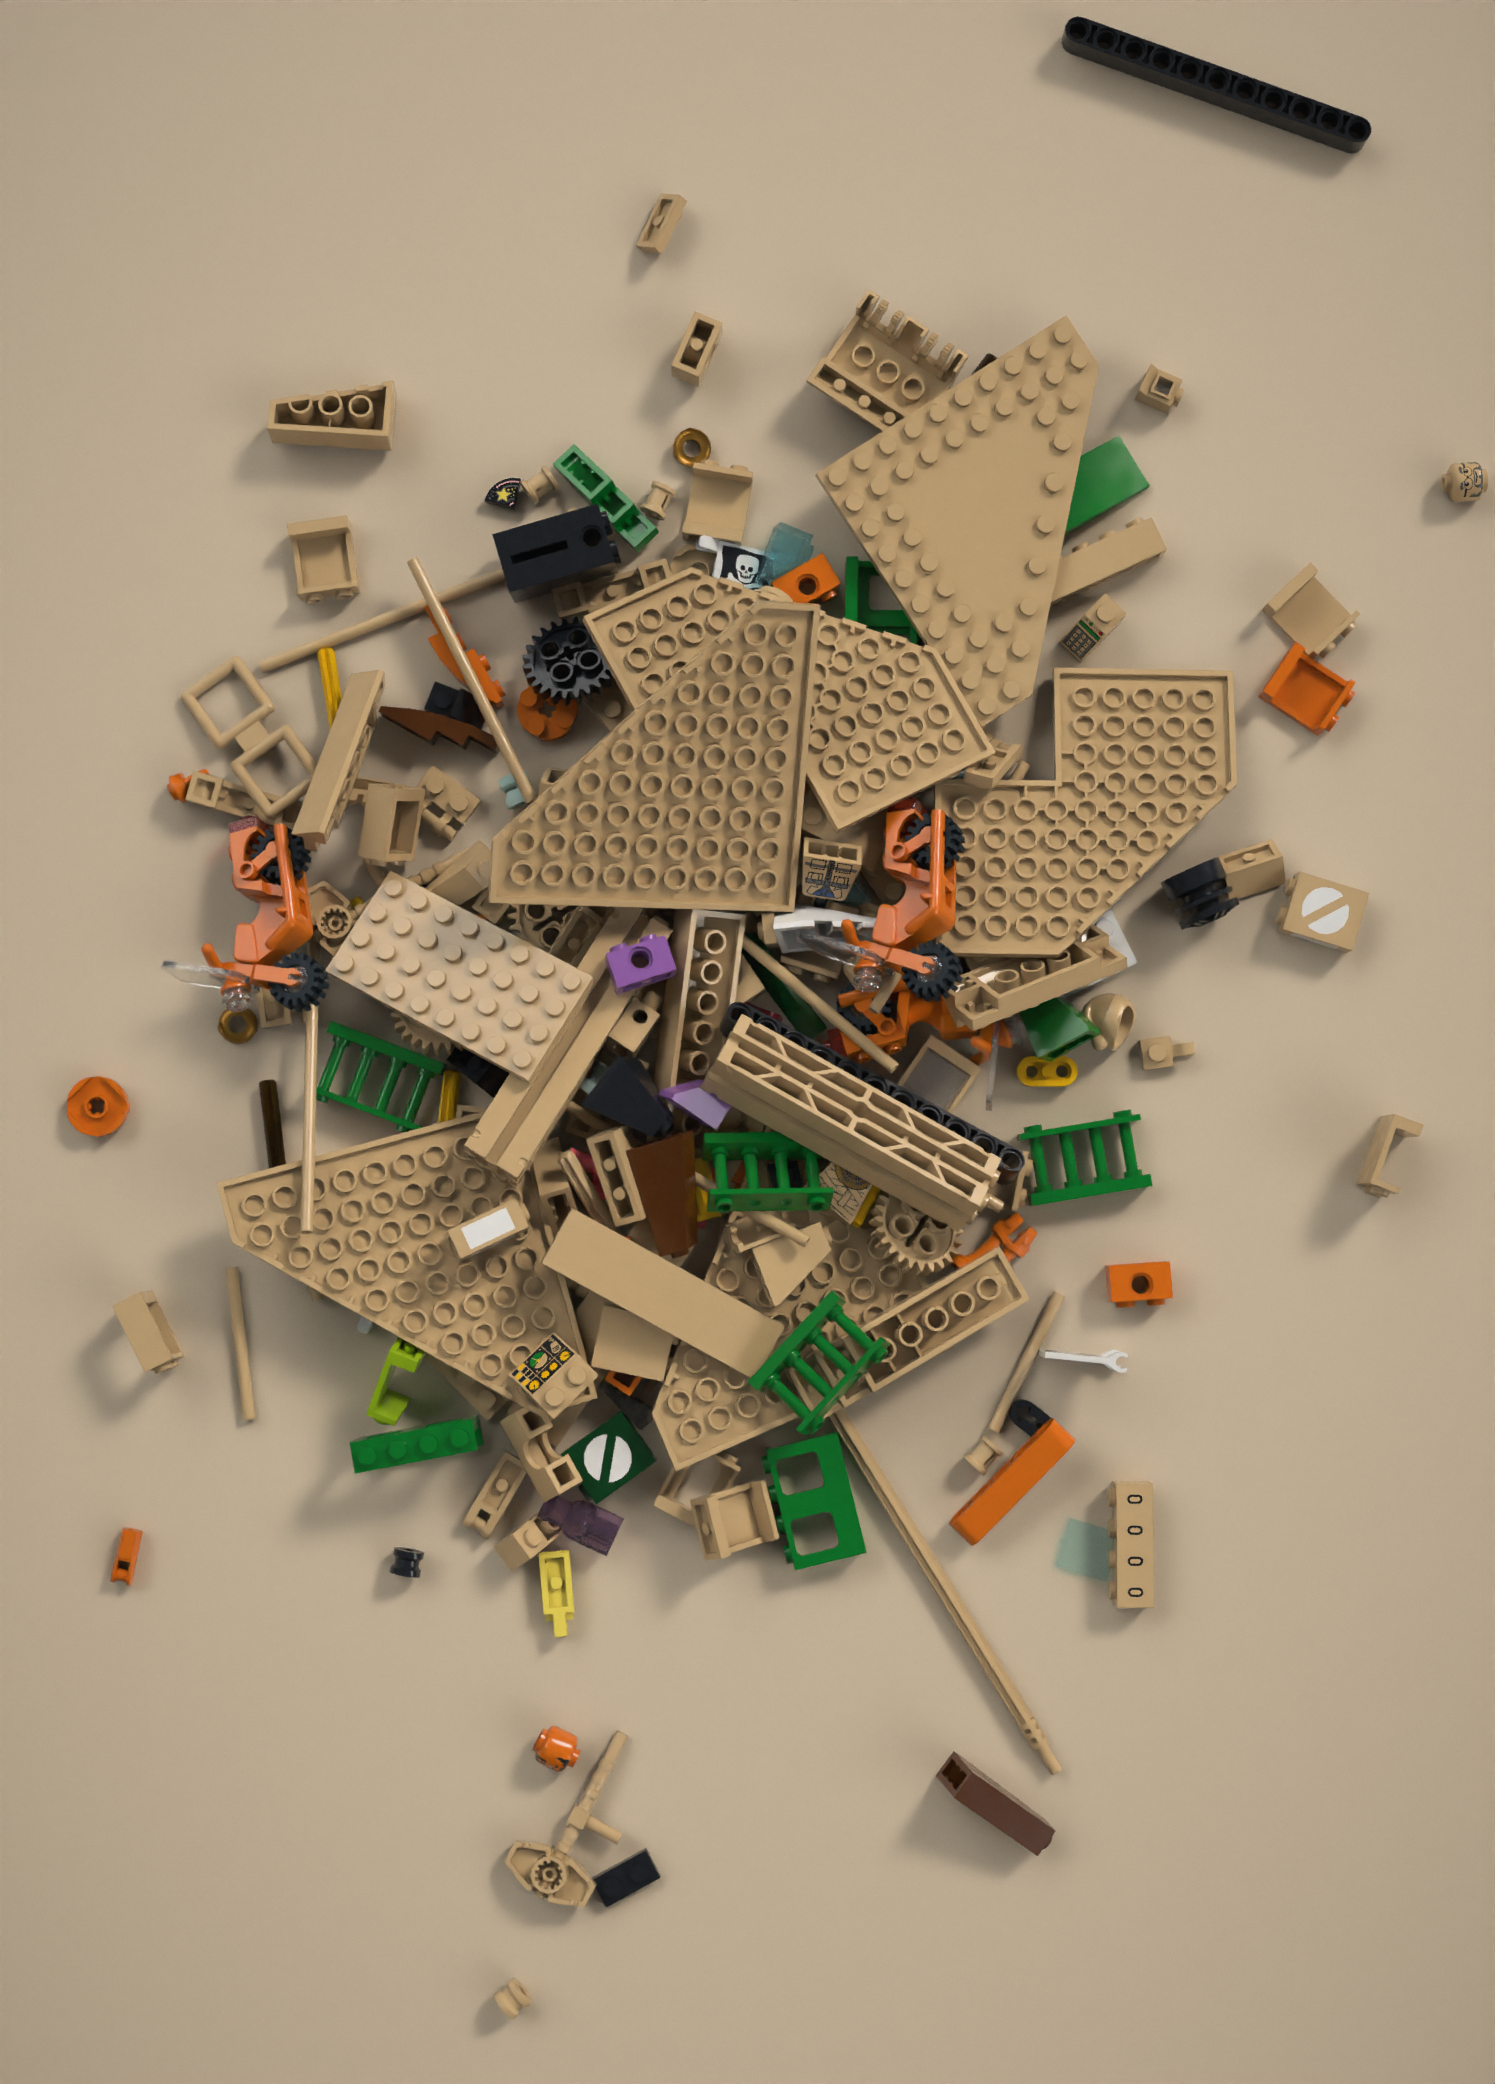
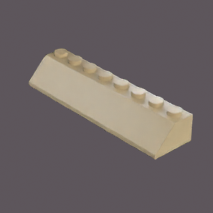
[646,909,746,1155]

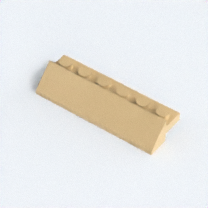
[291,670,386,852]
[941,925,1128,1031]

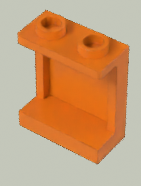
[1258,642,1356,736]

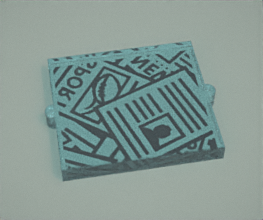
[1055,1517,1113,1582]

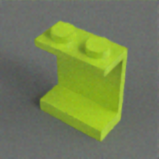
[366,1337,426,1426]

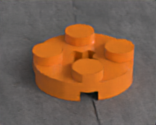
[517,686,578,741]
[67,1076,130,1137]

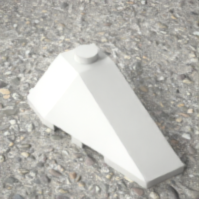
[773,904,876,953]

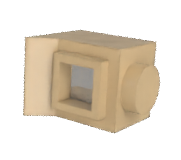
[1134,363,1184,414]

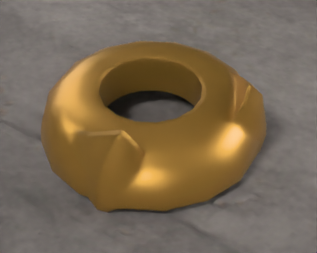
[673,428,711,467]
[217,1004,258,1044]

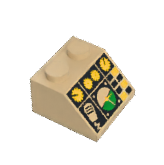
[509,1332,599,1420]

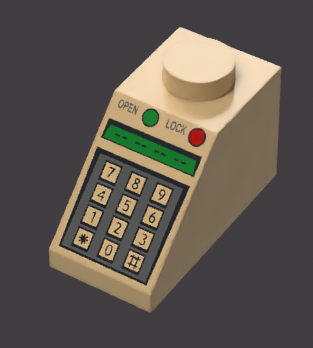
[1059,593,1127,663]

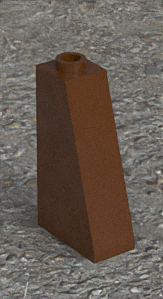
[627,1130,698,1259]
[936,1751,1056,1856]

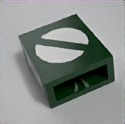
[561,1409,657,1504]

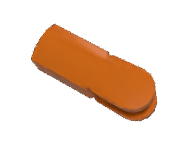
[110,1527,143,1586]

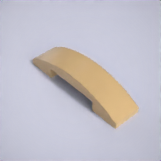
[551,558,672,619]
[185,771,303,830]
[548,906,615,968]

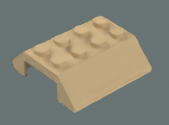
[806,290,969,432]

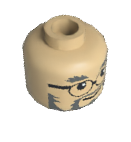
[1441,462,1488,502]

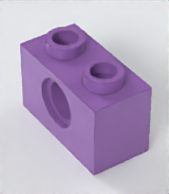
[605,934,677,995]

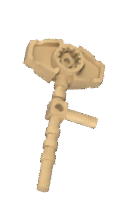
[308,848,467,958]
[504,1730,628,1907]

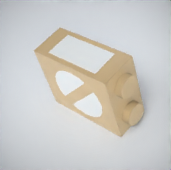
[1275,872,1369,953]
[446,1198,531,1263]

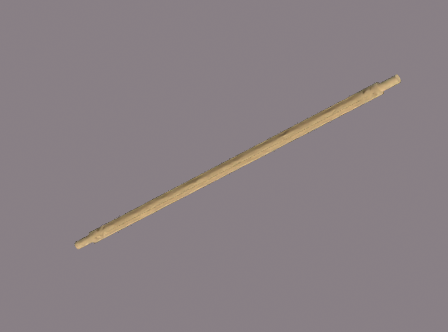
[828,1408,1062,1775]

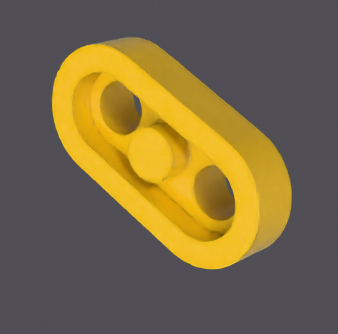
[1016,1056,1078,1087]

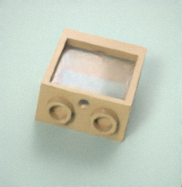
[897,1034,982,1113]

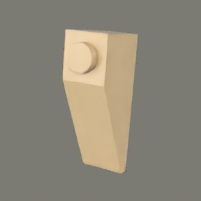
[425,840,491,906]

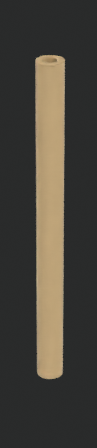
[226,1267,255,1420]
[988,1291,1065,1433]

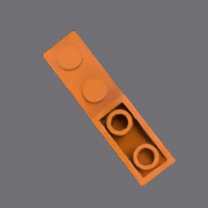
[424,605,506,709]

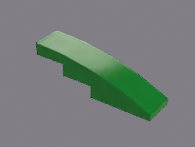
[553,444,659,553]

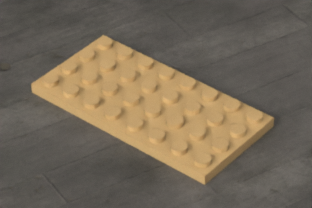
[325,870,595,1084]

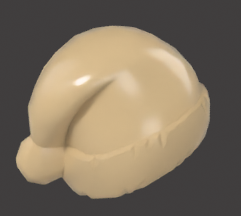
[1081,993,1135,1051]

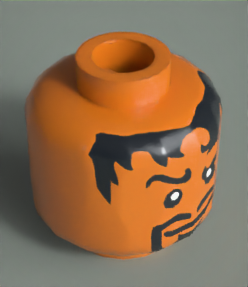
[532,1726,580,1772]

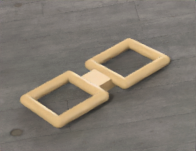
[181,656,317,819]

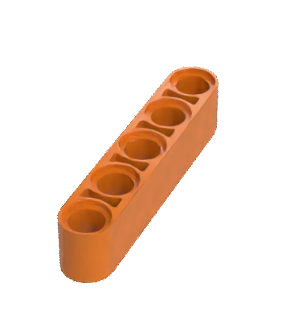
[949,1418,1076,1546]

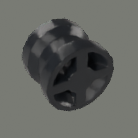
[390,1547,424,1578]

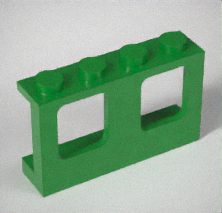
[844,556,923,644]
[349,1414,484,1474]
[761,1430,867,1570]

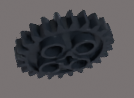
[522,617,614,706]

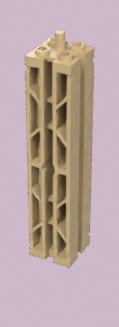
[464,907,673,1187]
[700,1014,1004,1232]

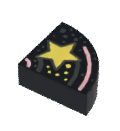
[485,478,521,510]

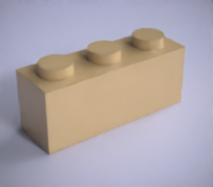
[586,1124,647,1227]

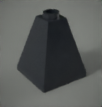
[582,1056,675,1138]

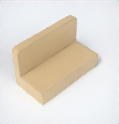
[1215,839,1286,900]

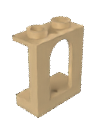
[653,1450,741,1528]

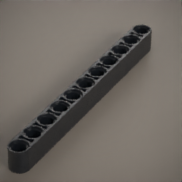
[1062,16,1371,154]
[719,1002,1025,1185]

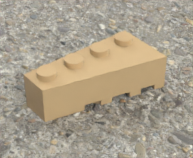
[267,380,396,451]

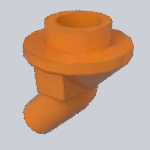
[167,769,209,803]

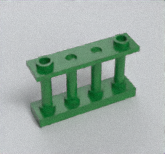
[316,1021,447,1133]
[1017,1109,1153,1206]
[701,1132,834,1213]
[748,1290,890,1435]

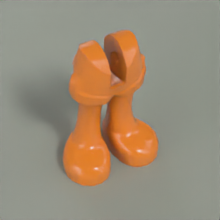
[950,1212,1037,1270]

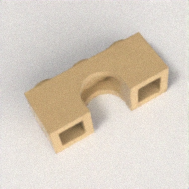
[500,1408,583,1503]

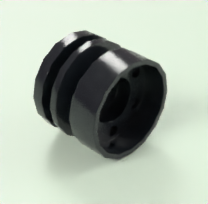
[1161,857,1239,930]

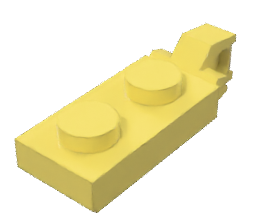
[539,1549,575,1637]

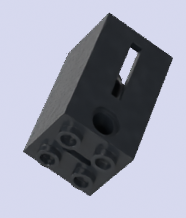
[492,504,621,603]

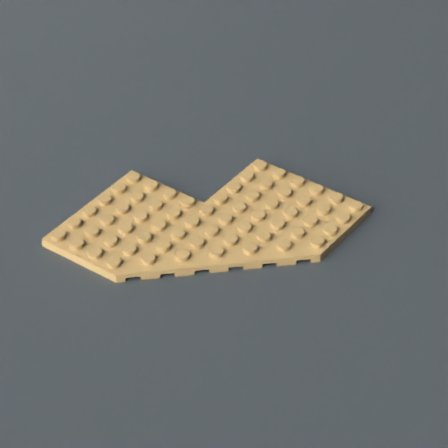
[582,567,995,833]
[934,668,1237,958]

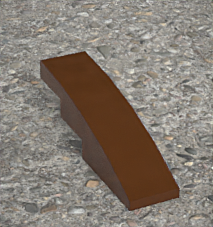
[378,706,500,754]

